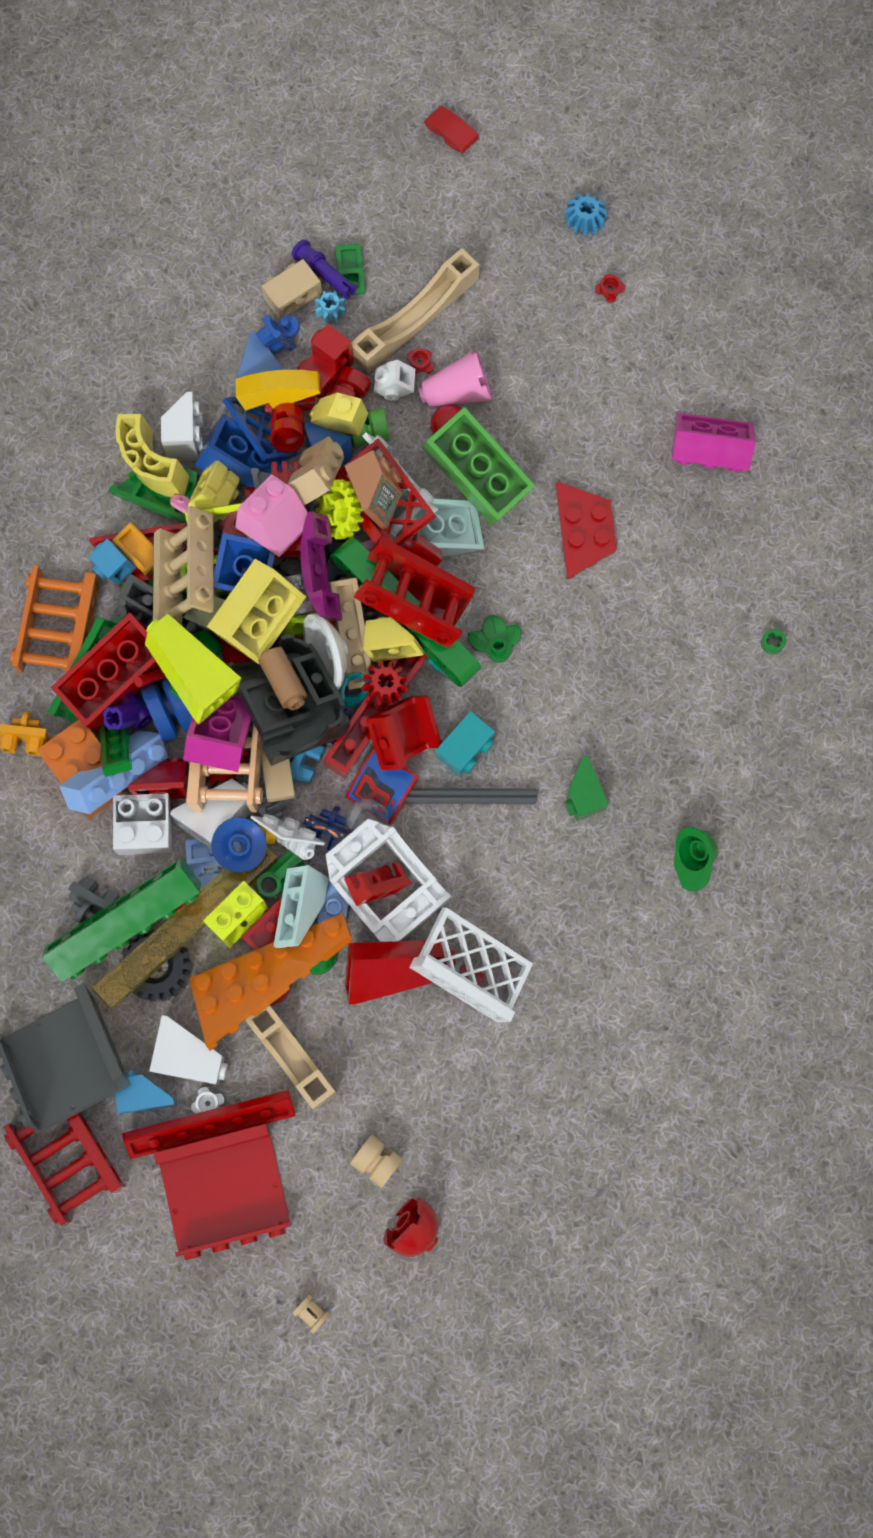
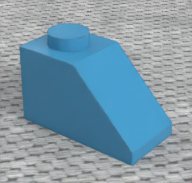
[115,1070,177,1114]

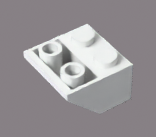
[161,392,204,461]
[113,793,173,855]

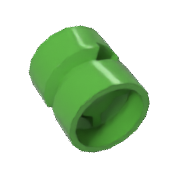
[351,408,390,448]

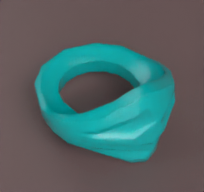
[339,672,370,707]

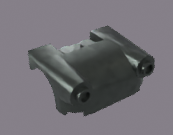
[227,634,350,766]

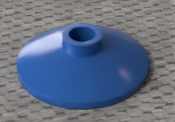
[211,817,267,873]

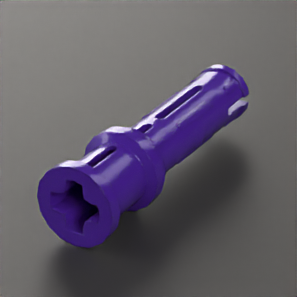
[292,239,357,299]

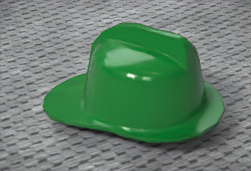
[674,827,718,891]

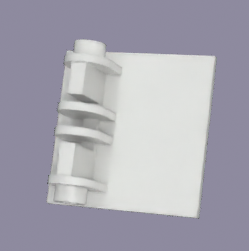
[251,814,325,860]

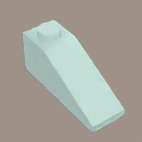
[274,865,329,948]

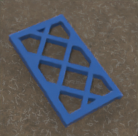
[223,396,298,462]

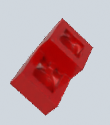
[424,106,479,154]

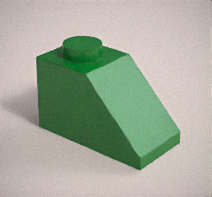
[564,755,609,821]

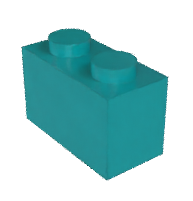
[435,711,495,777]

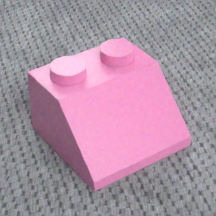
[235,474,308,557]

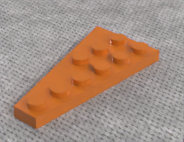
[189,913,353,1051]

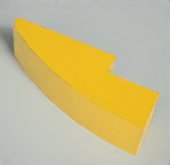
[236,370,320,411]

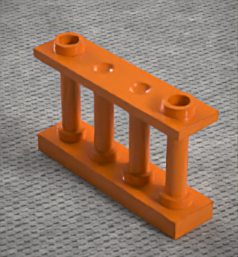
[10,565,100,673]

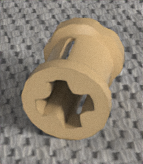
[292,1294,330,1334]

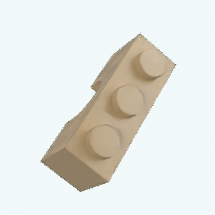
[287,436,344,506]

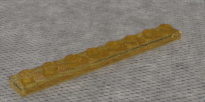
[92,846,278,1010]

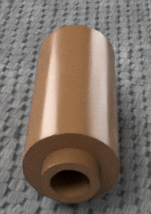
[258,647,307,710]

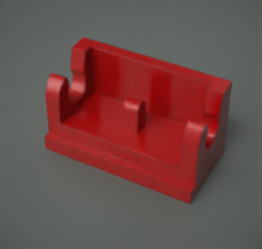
[344,862,412,906]

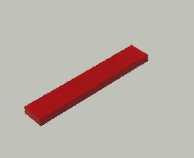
[122,1090,296,1159]

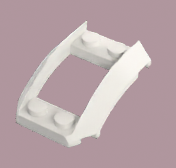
[326,819,451,942]

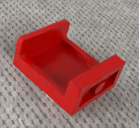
[366,695,442,771]

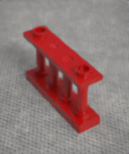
[353,536,475,649]
[3,1112,125,1226]

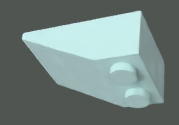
[394,497,484,557]

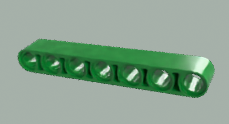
[331,537,481,687]

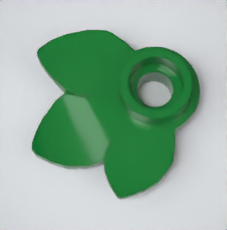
[468,615,521,663]

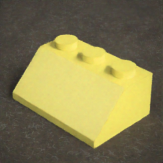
[207,559,306,664]

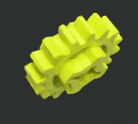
[315,480,364,539]

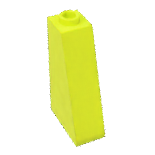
[145,614,241,724]

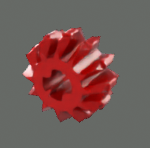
[362,660,408,707]

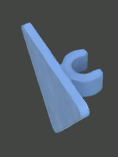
[236,332,284,378]

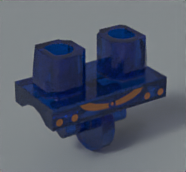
[303,806,352,851]

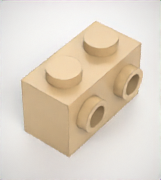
[261,259,322,320]

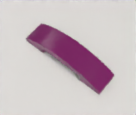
[301,511,342,622]

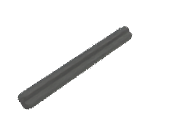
[405,788,537,804]

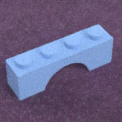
[59,730,168,814]

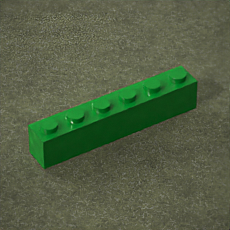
[42,857,201,982]

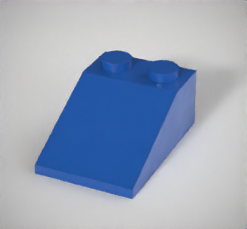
[195,414,289,487]

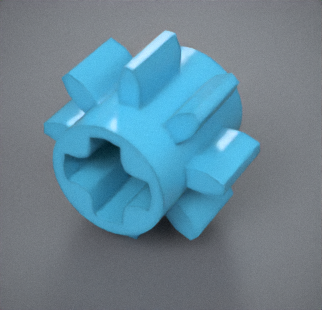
[315,291,346,324]

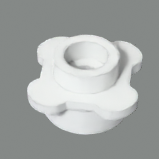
[191,1087,224,1114]

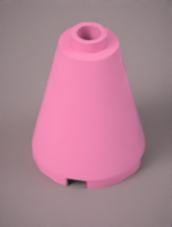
[418,350,492,407]

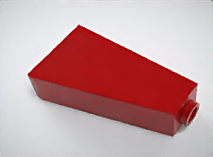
[345,940,456,1005]

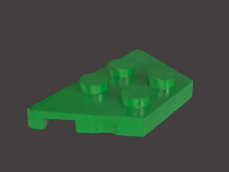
[109,467,200,524]

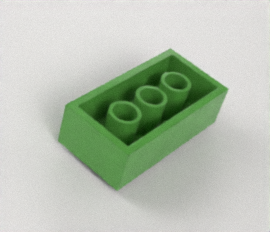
[422,407,535,526]

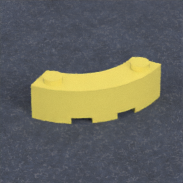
[115,414,189,497]

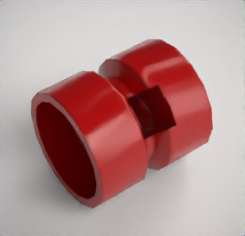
[328,367,371,399]
[270,403,305,453]

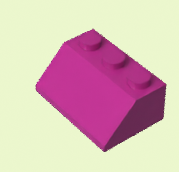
[671,412,756,472]

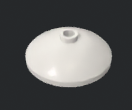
[303,613,348,691]

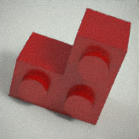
[297,323,354,399]

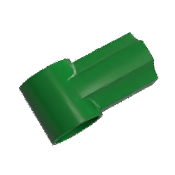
[255,850,306,900]

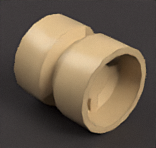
[350,1135,404,1189]

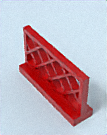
[334,438,437,546]

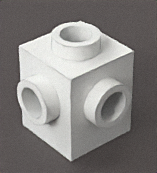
[374,360,415,401]

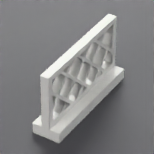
[409,907,533,1023]

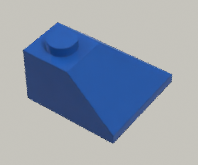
[213,533,275,593]

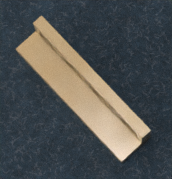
[329,577,371,690]

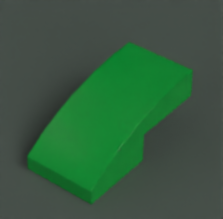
[335,243,365,296]

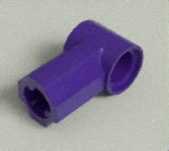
[103,694,152,731]

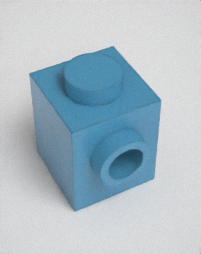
[88,539,137,586]

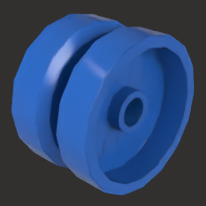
[140,677,193,743]

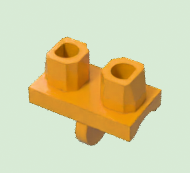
[0,711,51,757]

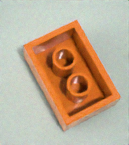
[37,719,129,819]

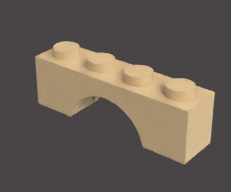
[245,1005,337,1111]

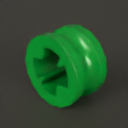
[761,629,786,654]

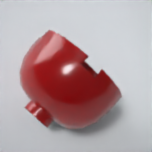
[383,1197,439,1257]

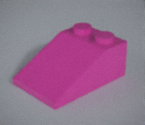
[183,695,252,772]

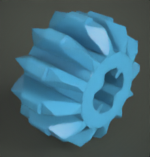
[564,191,608,238]

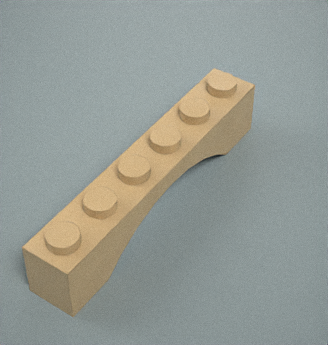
[352,248,480,375]

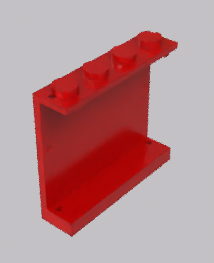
[154,1124,291,1260]

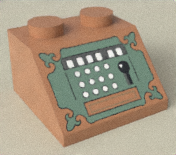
[345,450,402,530]

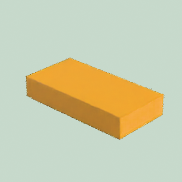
[112,522,154,578]

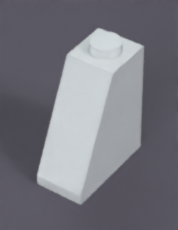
[169,779,251,850]
[149,1015,228,1085]

